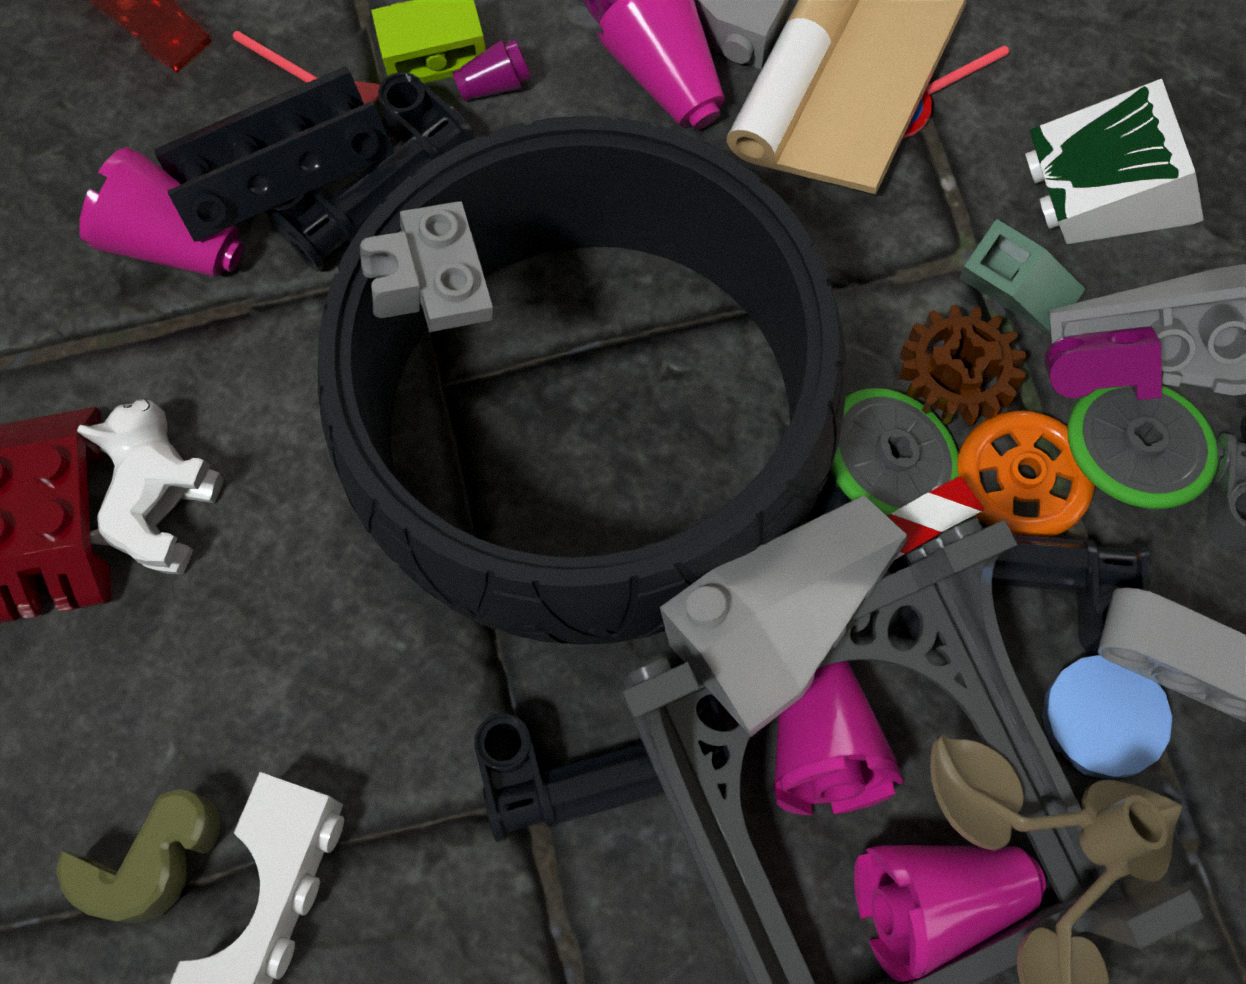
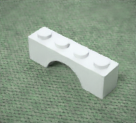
[170,772,344,984]

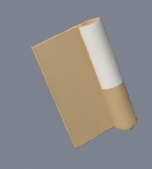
[727,0,966,194]

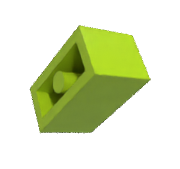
[371,0,486,83]

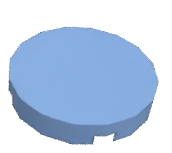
[1042,655,1173,780]

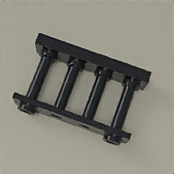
[154,66,395,242]

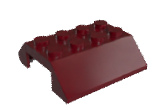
[0,407,111,624]

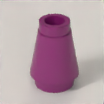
[452,39,532,101]

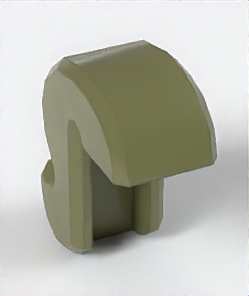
[56,789,221,924]

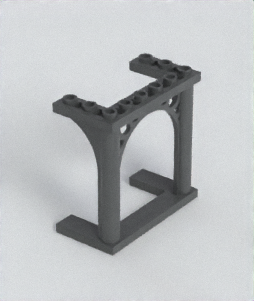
[615,518,1204,984]

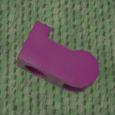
[1044,326,1162,400]

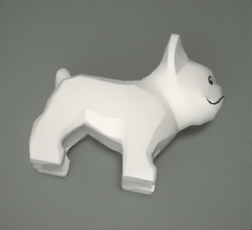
[77,399,224,574]

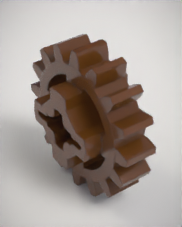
[899,305,1026,427]

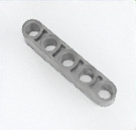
[1098,588,1246,722]

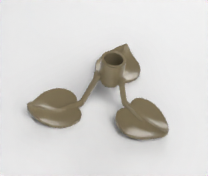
[930,735,1182,984]

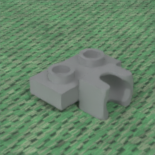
[360,201,493,332]

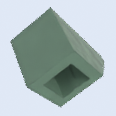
[959,219,1085,335]

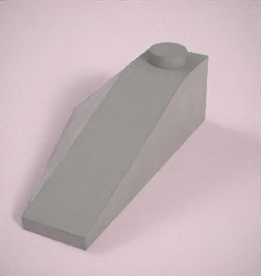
[1048,264,1246,396]
[660,495,907,737]

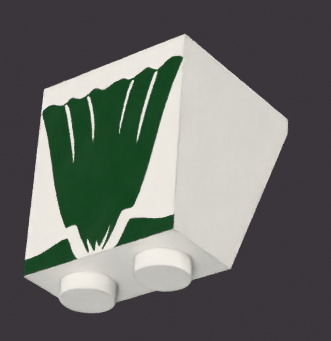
[1025,79,1204,244]

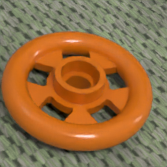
[957,410,1095,538]

